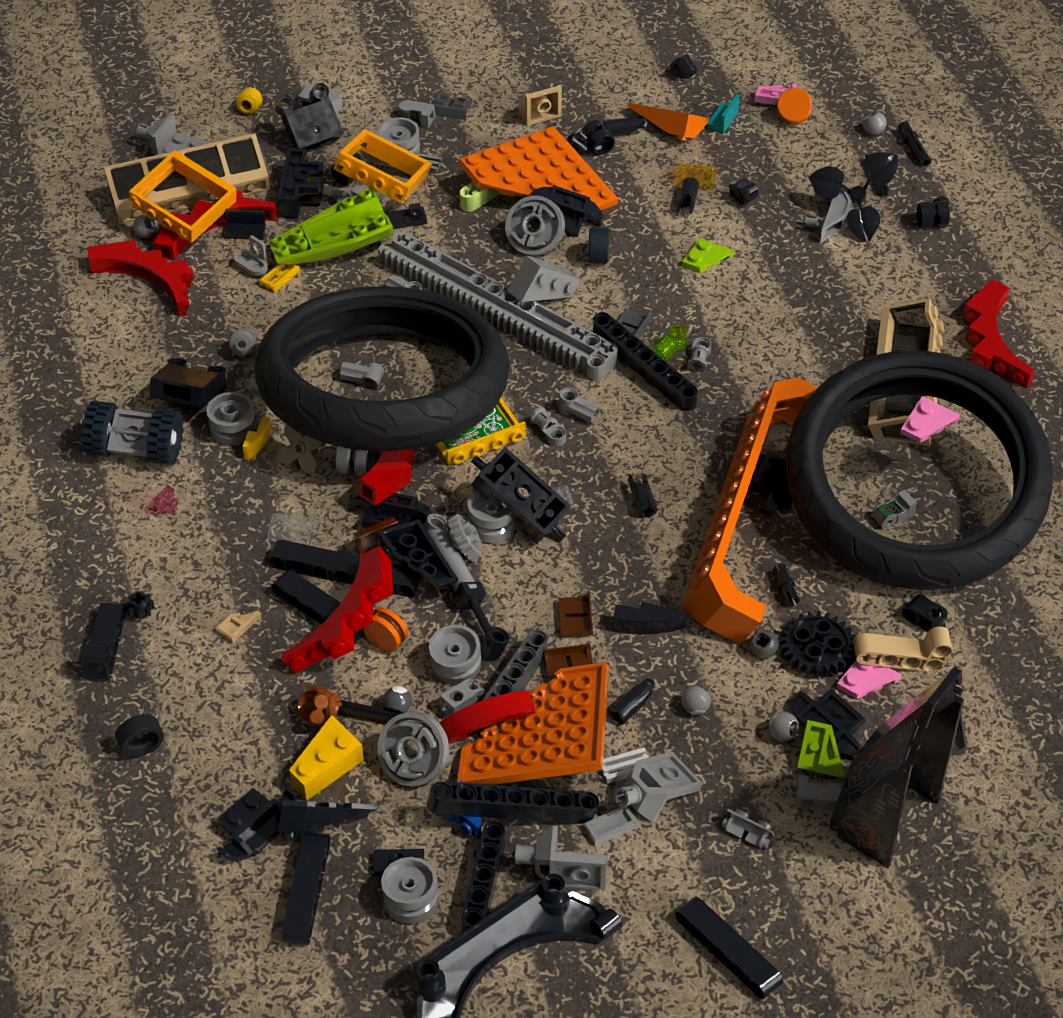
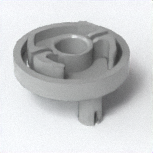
[505,196,566,256]
[377,712,452,786]

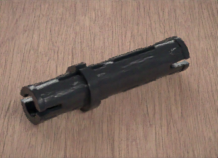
[898,121,932,167]

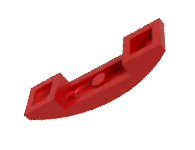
[439,690,536,744]

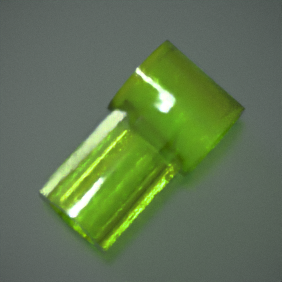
[652,324,687,362]

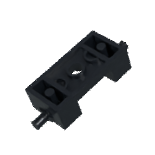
[471,447,571,544]

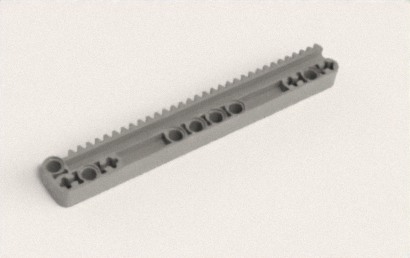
[378,232,618,381]

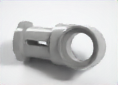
[687,337,711,372]
[530,407,566,447]

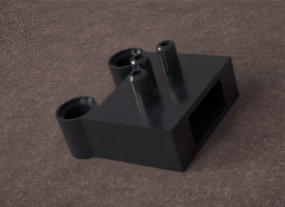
[275,83,344,149]
[150,358,226,412]

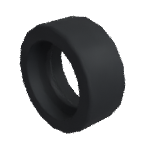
[115,714,164,758]

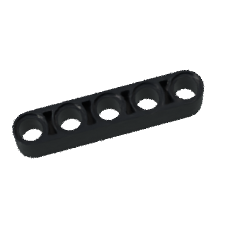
[271,570,365,643]
[462,821,506,932]
[282,832,330,945]
[675,896,783,999]

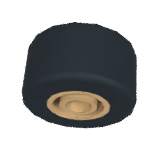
[588,228,609,264]

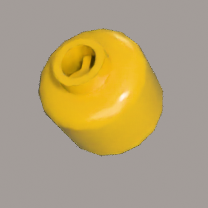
[236,87,263,115]

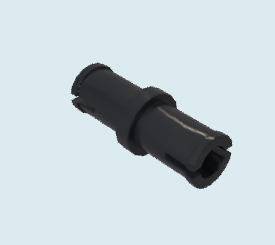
[772,564,800,607]

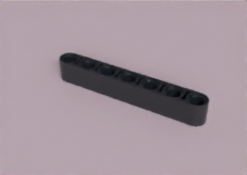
[593,312,698,411]
[267,540,422,598]
[426,781,600,824]

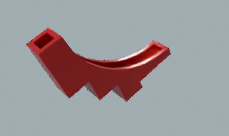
[154,190,278,260]
[87,240,194,316]
[962,279,1035,388]
[359,399,414,506]
[282,546,393,674]

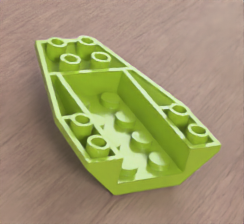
[268,189,394,264]

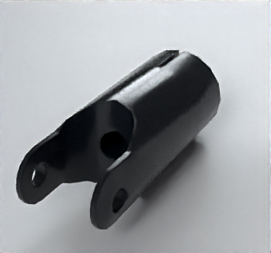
[603,117,647,136]
[677,177,700,214]
[628,474,658,518]
[609,678,655,725]

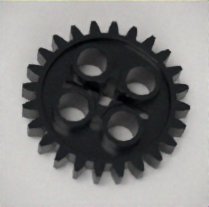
[780,611,855,678]

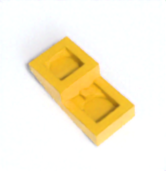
[242,416,273,461]

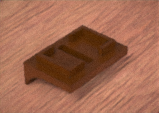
[353,517,398,556]
[558,591,593,637]
[544,644,593,682]

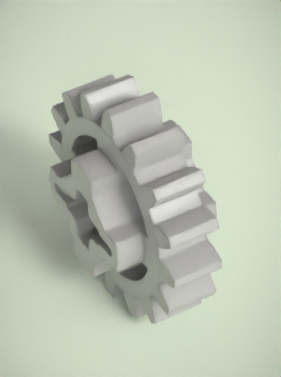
[447,514,482,561]

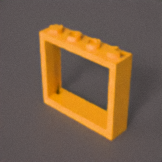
[333,129,432,204]
[129,150,236,243]

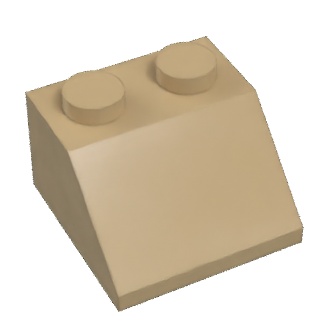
[519,85,562,126]

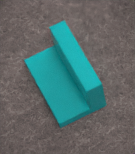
[706,94,740,133]

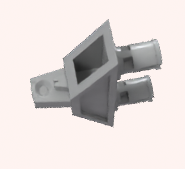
[805,187,856,243]

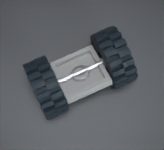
[81,400,184,465]

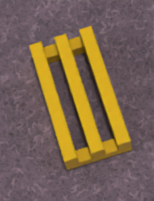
[259,264,300,293]

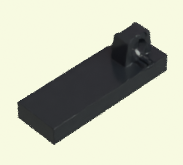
[384,203,427,229]

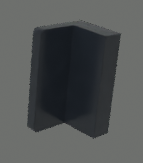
[224,209,266,240]

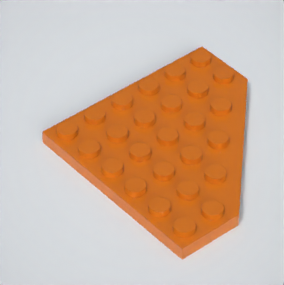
[459,126,619,210]
[457,662,609,785]

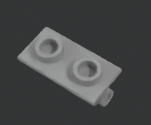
[722,809,775,849]

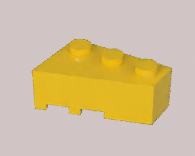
[289,715,364,801]

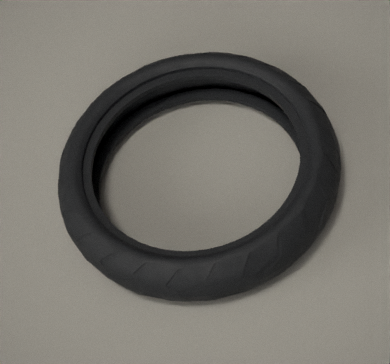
[254,286,509,451]
[786,350,1053,590]

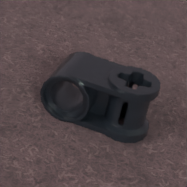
[902,594,948,632]

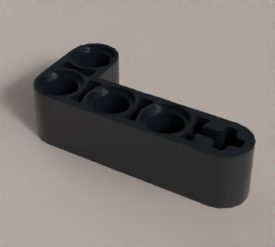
[81,603,126,680]

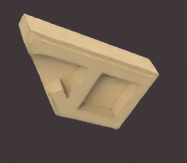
[215,611,262,643]

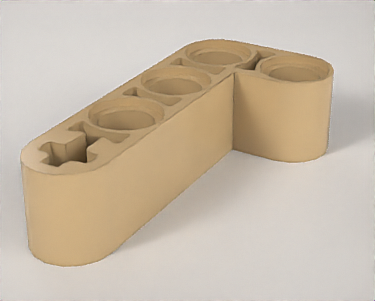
[853,627,953,671]

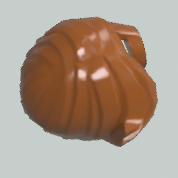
[297,686,342,727]

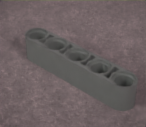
[483,630,548,727]

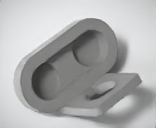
[234,235,268,276]

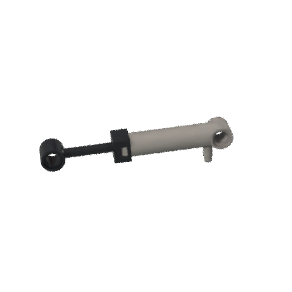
[423,514,510,659]

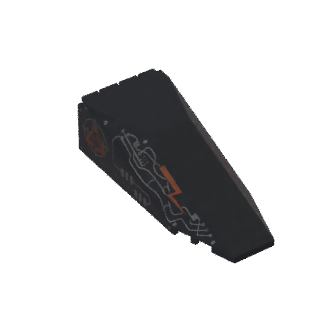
[829,667,964,868]

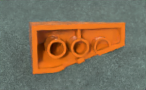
[627,103,709,141]

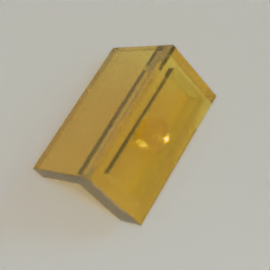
[676,163,717,190]

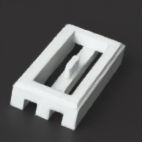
[601,747,649,784]

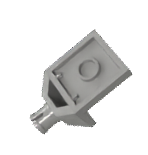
[136,114,210,156]
[614,752,703,822]
[515,826,607,890]

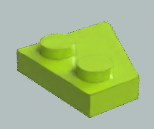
[682,238,734,273]
[797,720,844,778]

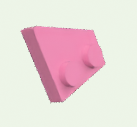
[755,83,797,105]
[900,396,960,443]
[837,660,901,699]

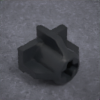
[670,54,698,79]
[728,178,759,205]

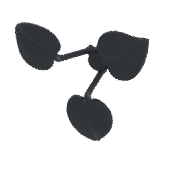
[809,152,898,242]

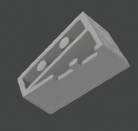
[507,255,581,302]

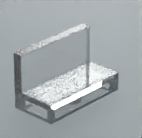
[267,513,320,546]

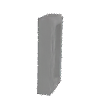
[583,806,639,846]

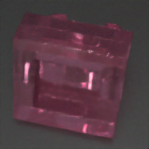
[152,485,179,515]

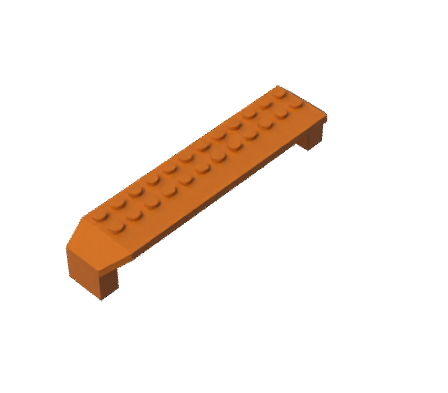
[680,377,818,644]

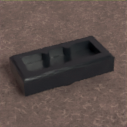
[374,849,425,876]

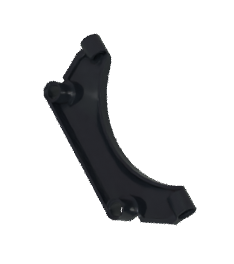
[416,873,623,1018]

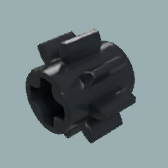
[566,132,589,155]
[125,591,155,620]

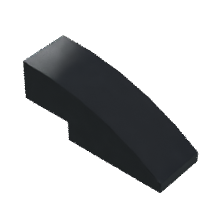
[612,602,687,635]

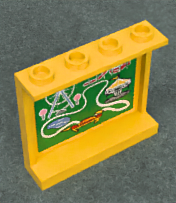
[434,398,526,466]

